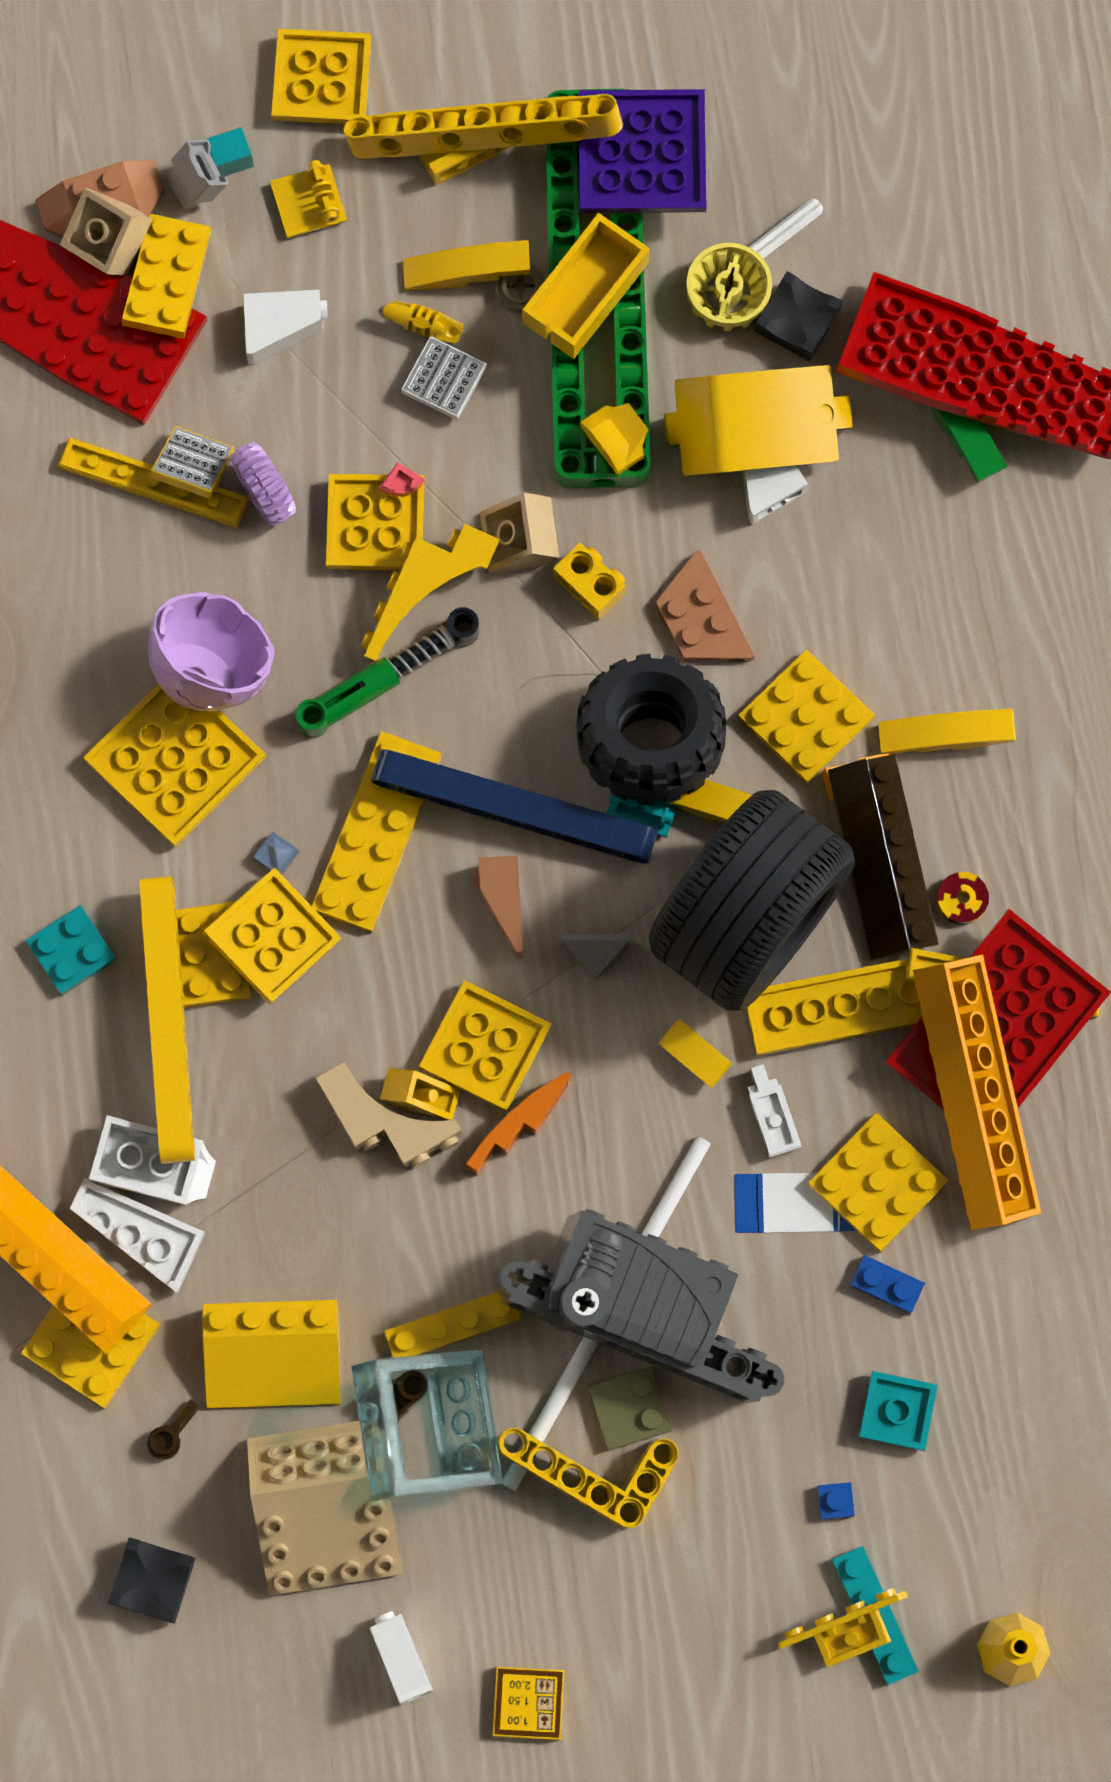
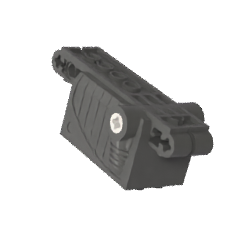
[492,1209,784,1403]

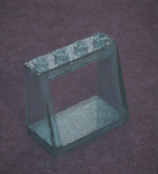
[351,1350,503,1502]

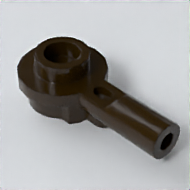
[147,1399,200,1460]

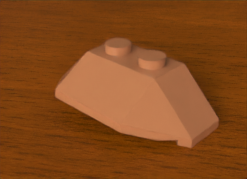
[35,160,165,237]

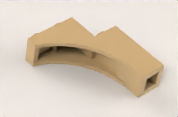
[316,1062,462,1168]

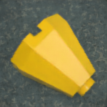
[976,1612,1050,1687]

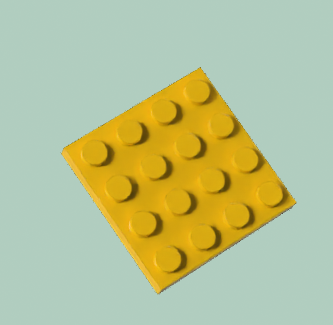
[83,684,267,848]

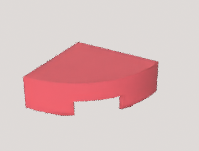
[380,462,424,496]

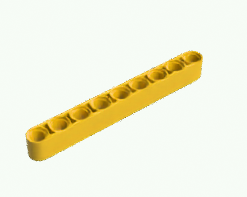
[139,876,195,1164]

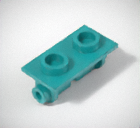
[606,795,678,837]

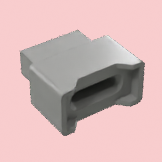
[167,139,229,209]

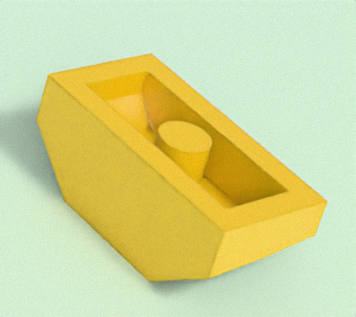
[580,403,648,475]

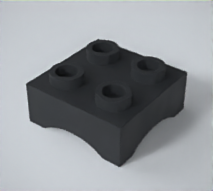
[755,271,842,361]
[108,1537,196,1624]

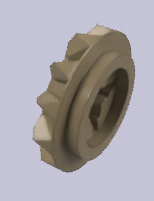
[495,264,545,313]

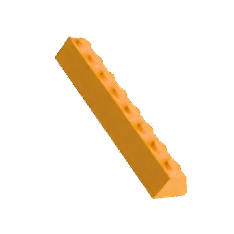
[913,955,1041,1230]
[0,1165,152,1355]

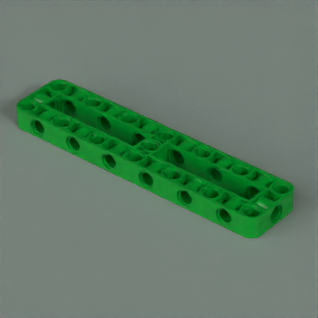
[545,88,650,489]

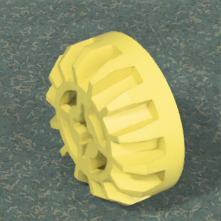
[686,243,772,331]

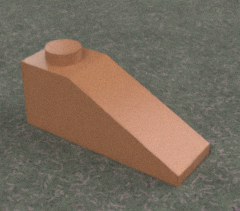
[473,855,523,958]

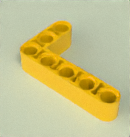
[496,1428,679,1528]

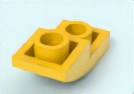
[658,1018,733,1089]

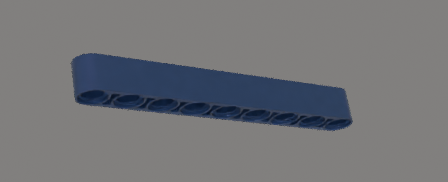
[371,749,658,864]

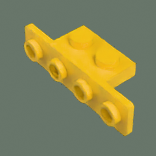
[777,1588,908,1668]

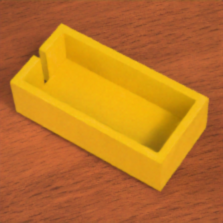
[522,213,650,359]

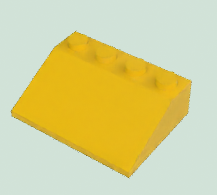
[203,1300,341,1409]

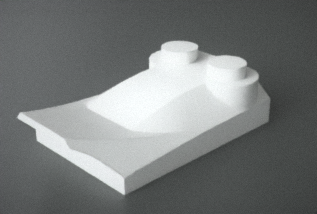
[89,1115,216,1205]

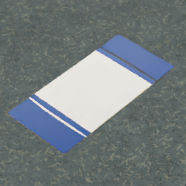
[734,1173,856,1233]

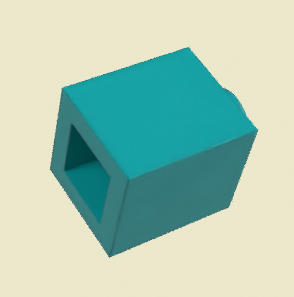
[206,127,254,177]

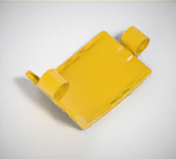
[663,365,853,476]

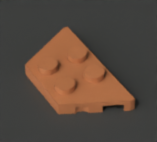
[655,550,755,662]

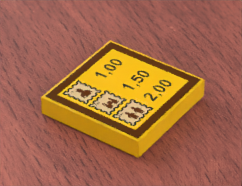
[493,1667,565,1740]

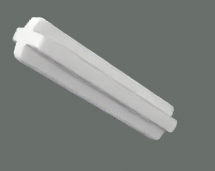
[749,198,823,259]

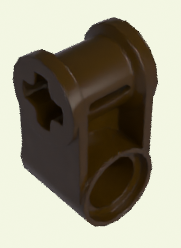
[365,1370,428,1430]

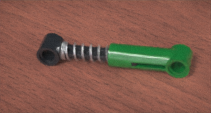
[296,607,479,738]

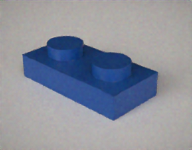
[850,1255,925,1314]

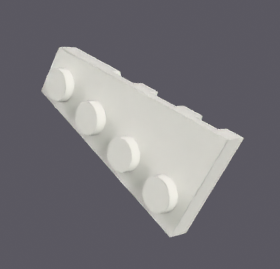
[70,1179,206,1294]

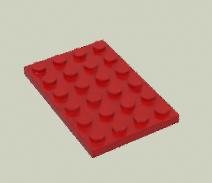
[885,909,1111,1111]

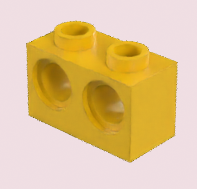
[553,542,626,621]

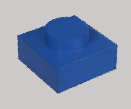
[817,1482,855,1520]

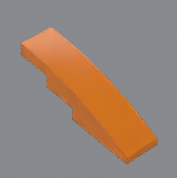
[466,1072,572,1176]

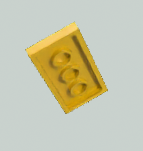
[122,214,211,339]

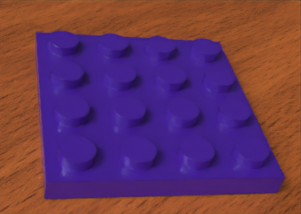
[579,89,707,213]

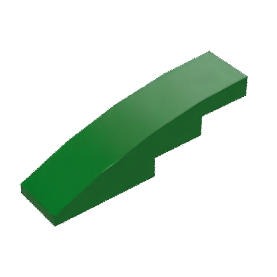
[930,407,1007,483]

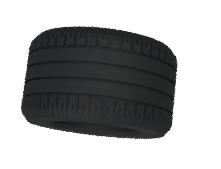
[648,790,855,1011]

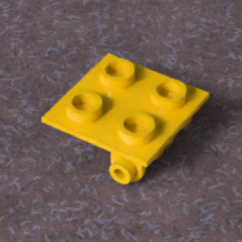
[270,160,347,238]

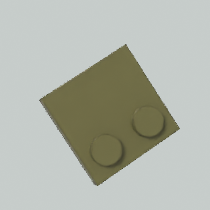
[588,1366,672,1451]

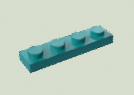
[832,1546,919,1686]

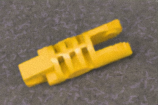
[382,300,464,344]

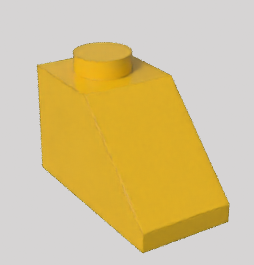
[380,1068,460,1120]

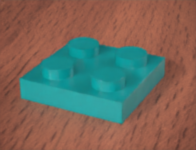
[25,905,117,996]
[858,1371,938,1452]

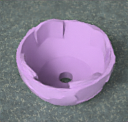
[147,592,275,712]

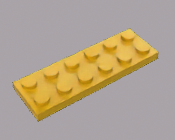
[312,731,442,933]
[746,959,922,1056]

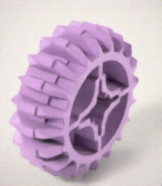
[230,442,296,527]

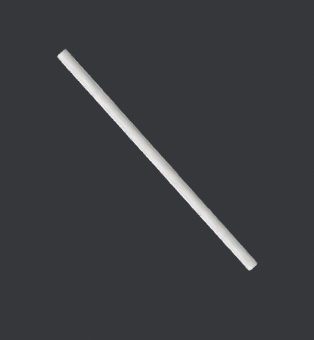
[501,1136,711,1492]

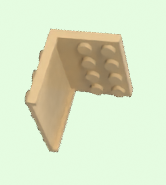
[247,1417,403,1596]

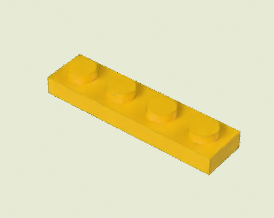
[384,1292,521,1364]

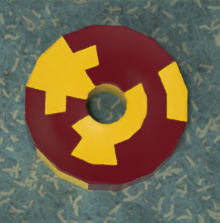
[937,872,989,925]

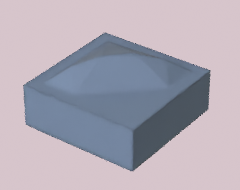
[253,832,299,875]

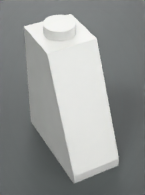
[244,289,328,365]
[742,465,808,525]
[370,1611,434,1705]

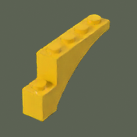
[360,523,500,661]

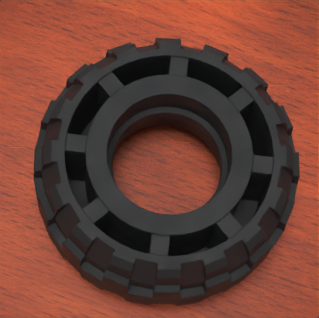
[576,654,727,805]

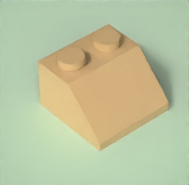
[60,188,152,275]
[480,492,560,574]

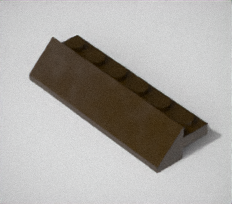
[828,754,939,960]

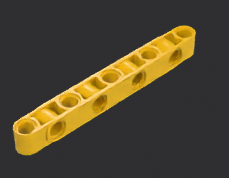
[343,94,623,159]

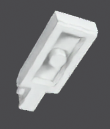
[748,1064,802,1158]

